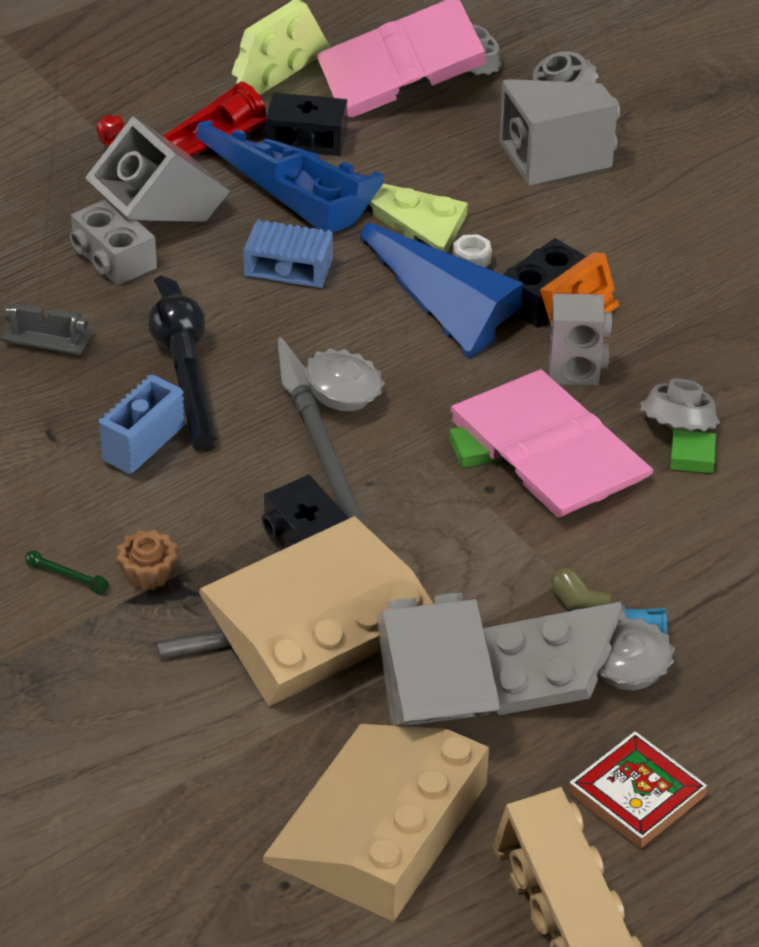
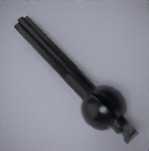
[149,275,217,451]

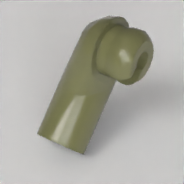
[551,568,611,611]

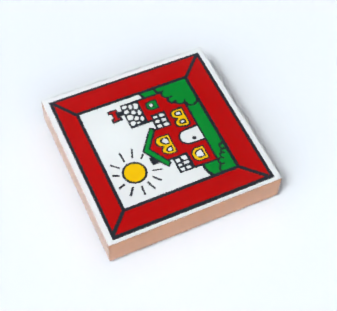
[569,731,707,849]

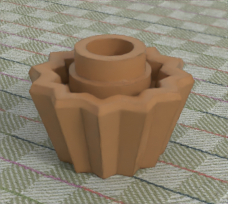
[116,529,178,591]

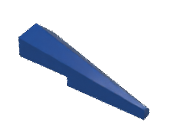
[197,121,384,233]
[360,222,523,359]

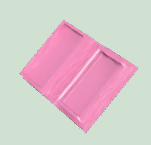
[316,0,487,118]
[450,369,653,517]

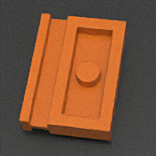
[540,252,620,325]

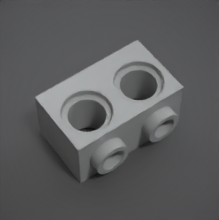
[70,199,157,286]
[548,293,612,385]

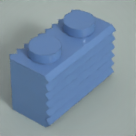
[243,219,333,288]
[99,375,186,474]

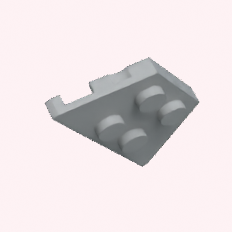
[483,601,625,716]

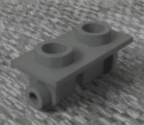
[2,302,94,355]

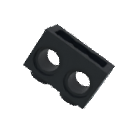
[502,238,587,328]

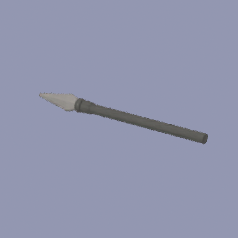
[277,337,366,526]

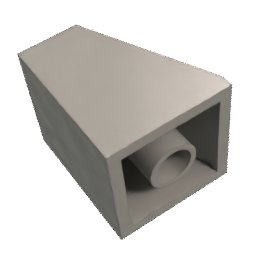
[499,79,620,186]
[85,116,230,222]
[377,593,500,726]

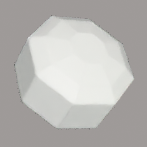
[453,234,492,268]

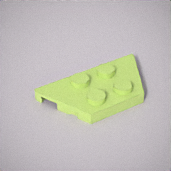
[231,0,330,95]

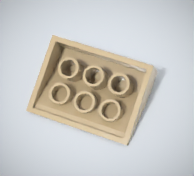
[199,516,434,707]
[263,724,489,922]

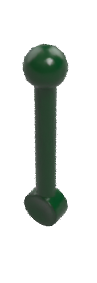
[25,550,109,595]

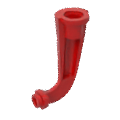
[96,81,266,157]

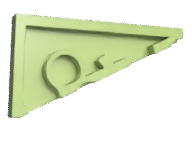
[368,183,468,253]

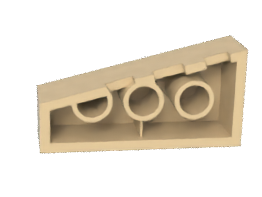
[492,787,642,947]

